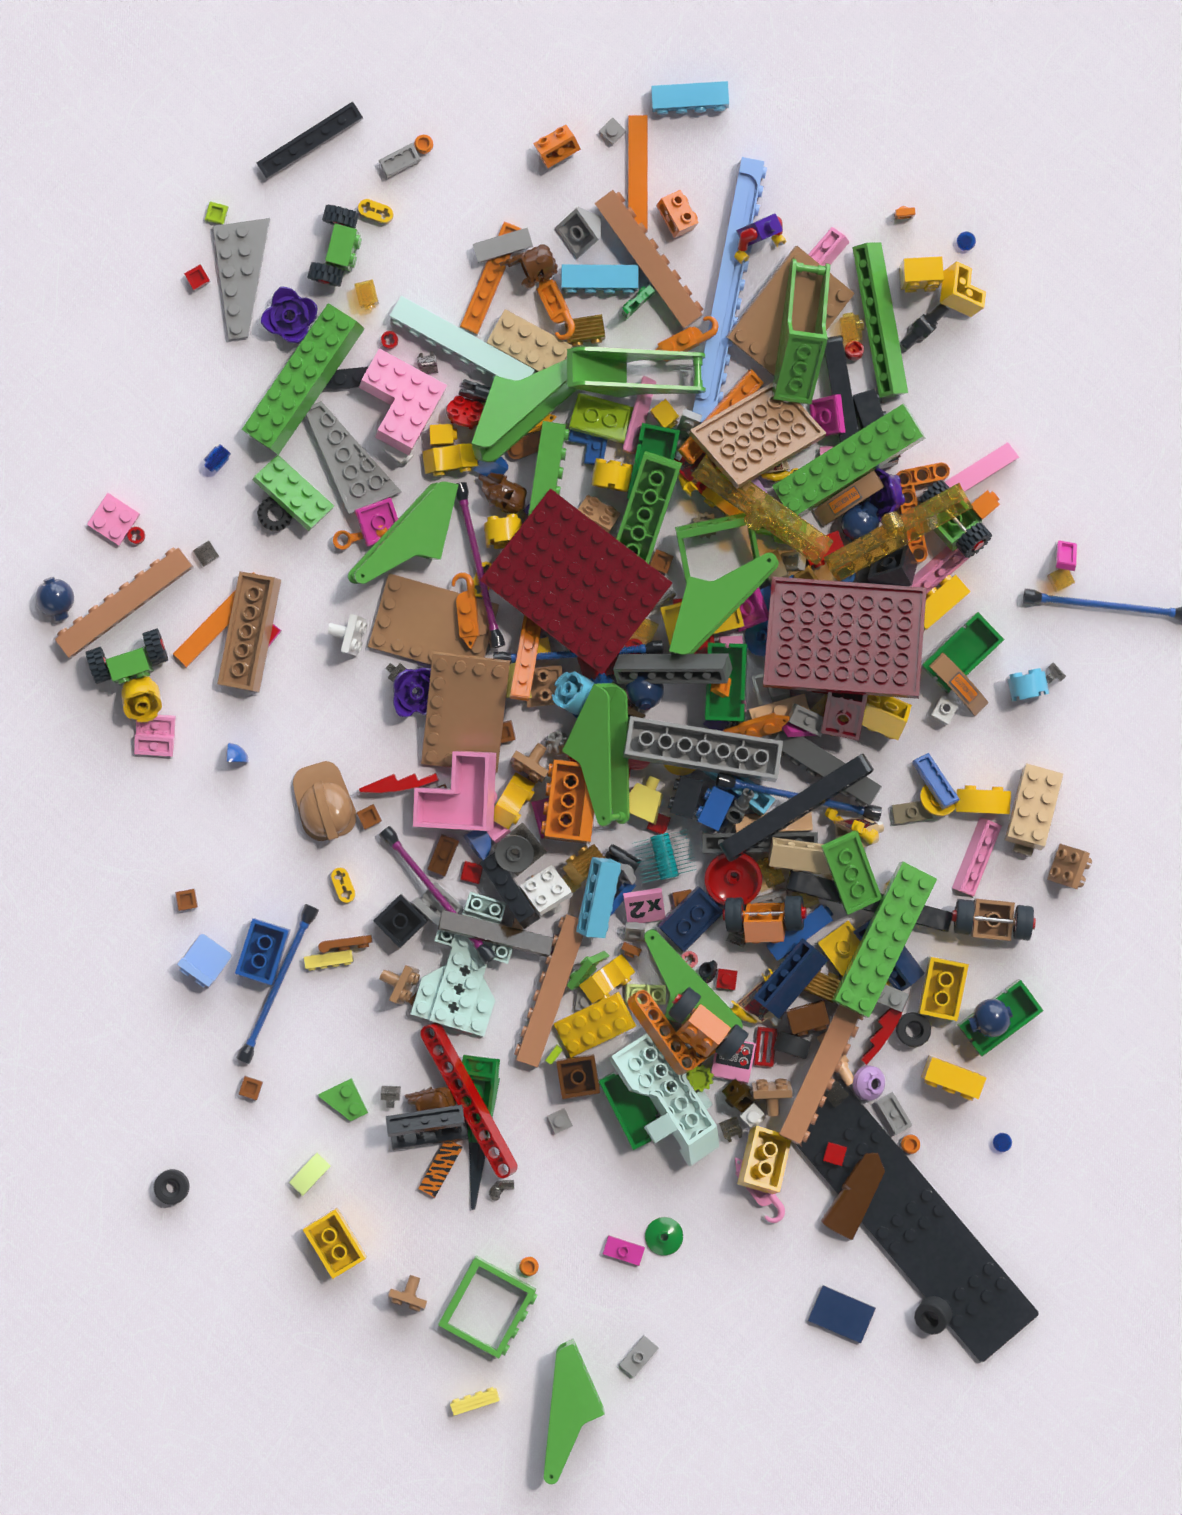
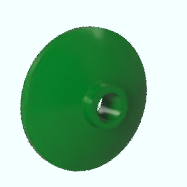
[645,1217,683,1256]

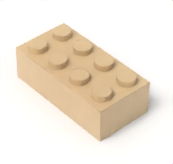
[487,309,572,372]
[1004,763,1063,850]

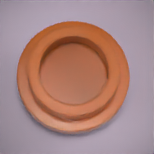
[414,134,433,154]
[901,1134,920,1154]
[519,1257,539,1276]

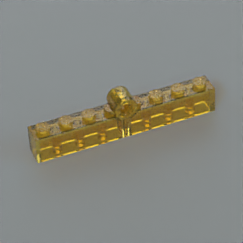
[692,454,833,565]
[824,483,973,581]

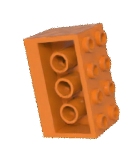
[541,759,594,844]

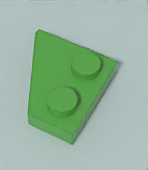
[567,951,610,990]
[318,1078,368,1121]

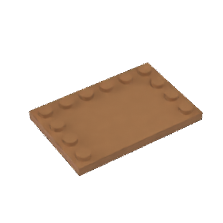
[726,246,855,376]
[689,382,826,489]
[368,573,499,665]
[421,651,510,773]

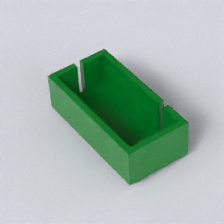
[627,423,680,501]
[921,612,1005,693]
[705,643,748,722]
[957,979,1044,1057]
[599,1072,660,1150]

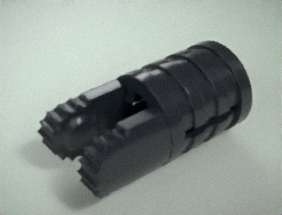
[458,379,491,403]
[605,844,642,873]

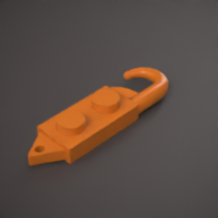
[537,275,575,340]
[656,316,719,362]
[452,572,480,649]
[723,712,790,737]

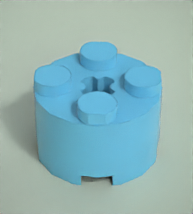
[1007,668,1050,702]
[552,671,594,716]

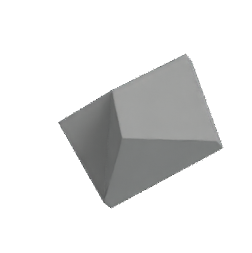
[555,207,601,259]

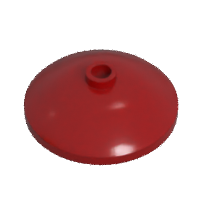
[705,853,762,905]

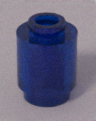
[203,444,231,472]

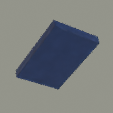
[658,886,723,952]
[808,1285,876,1343]

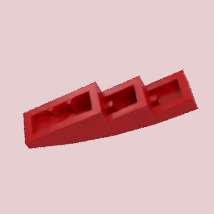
[359,773,439,793]
[860,1002,907,1065]

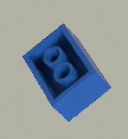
[235,918,291,985]

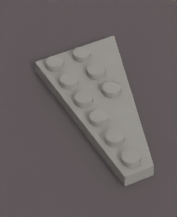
[213,218,270,340]
[306,401,402,515]

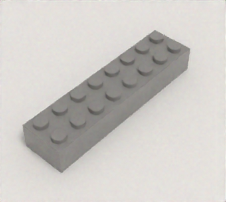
[623,716,783,782]

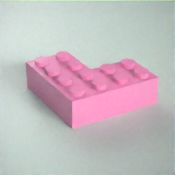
[359,349,447,455]
[413,751,496,831]

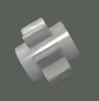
[545,731,568,755]

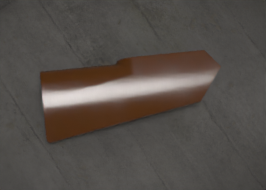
[821,1153,885,1240]

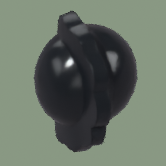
[699,960,718,984]

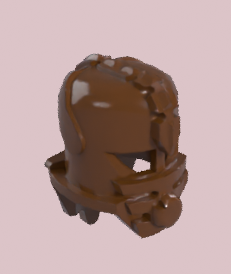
[499,244,558,289]
[478,473,527,514]
[404,1087,456,1111]

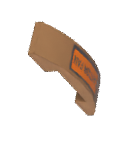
[813,471,884,527]
[929,653,989,716]

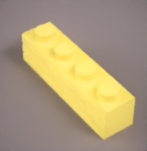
[304,950,354,971]
[450,1387,500,1416]

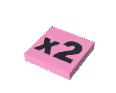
[623,888,666,923]

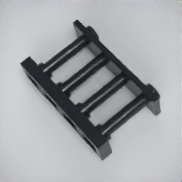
[386,1105,469,1150]

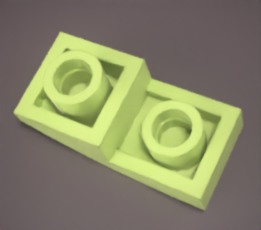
[624,984,666,1005]
[289,1153,331,1196]

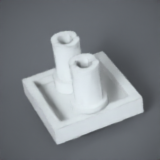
[328,614,367,656]
[520,865,573,916]

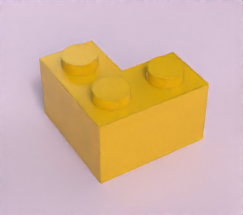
[940,261,986,317]

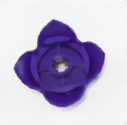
[261,286,318,343]
[860,468,905,523]
[393,668,431,717]

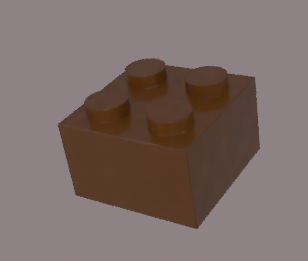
[785,1000,830,1037]
[556,1054,600,1099]

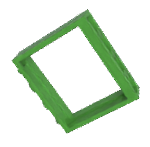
[675,512,760,584]
[438,1256,537,1359]

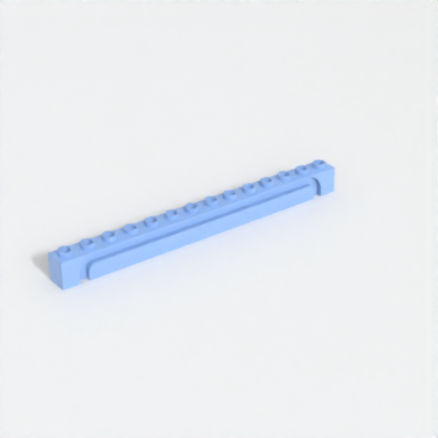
[692,157,767,424]

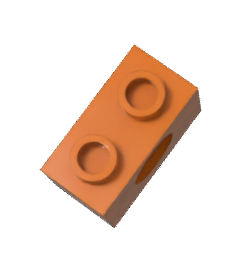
[969,490,1000,520]

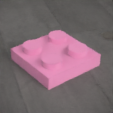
[87,493,140,546]

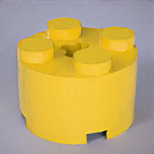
[591,458,633,492]
[484,514,522,549]
[121,676,162,722]

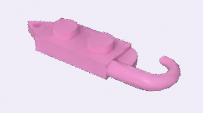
[735,1157,785,1223]

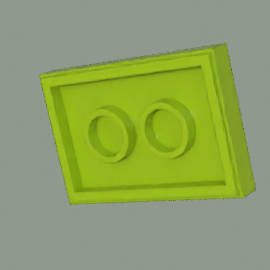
[569,392,634,444]

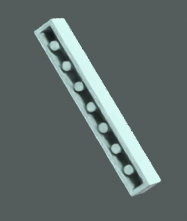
[390,296,536,380]

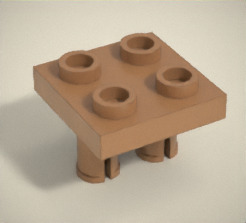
[578,495,621,533]
[527,665,562,708]
[510,743,549,783]
[1047,844,1092,889]
[379,965,420,1005]
[752,1078,792,1116]
[388,1275,427,1312]

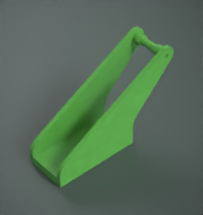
[773,259,830,404]
[567,346,706,398]
[471,359,577,463]
[348,481,458,584]
[669,553,779,655]
[562,683,630,826]
[644,929,743,1031]
[544,1338,605,1485]

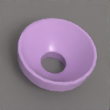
[853,1065,885,1100]

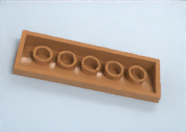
[217,571,281,692]

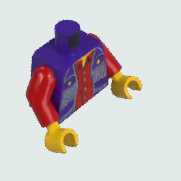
[734,213,786,264]

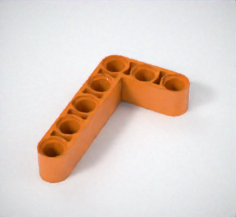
[896,462,950,564]
[627,990,717,1075]

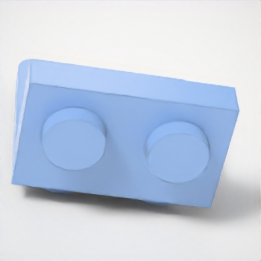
[177,934,232,987]

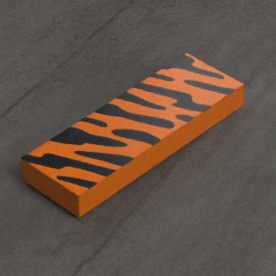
[418,1141,463,1198]

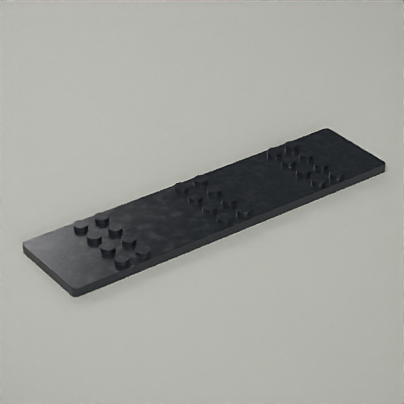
[795,1080,1039,1362]

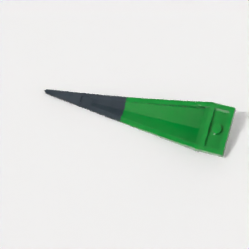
[462,1055,500,1210]

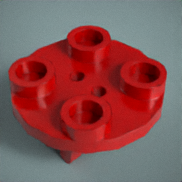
[446,396,483,430]

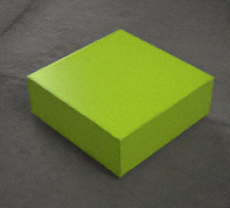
[205,201,229,225]
[545,1044,563,1065]

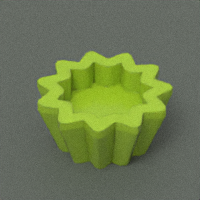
[686,1064,714,1092]

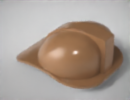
[293,761,356,841]

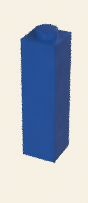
[766,904,834,961]

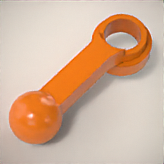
[333,525,387,550]

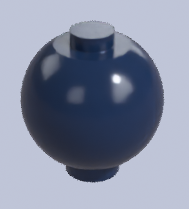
[841,501,880,544]
[36,577,74,621]
[626,672,664,710]
[968,999,1013,1038]

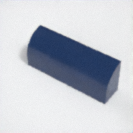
[853,916,925,991]
[753,938,828,1019]

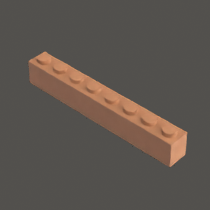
[594,190,704,329]
[55,547,194,658]
[514,914,583,1067]
[779,1005,864,1146]

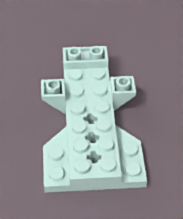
[410,892,513,1037]
[609,1020,719,1167]

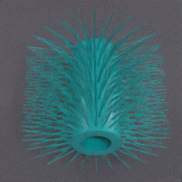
[632,830,697,883]

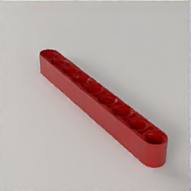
[420,1022,518,1179]

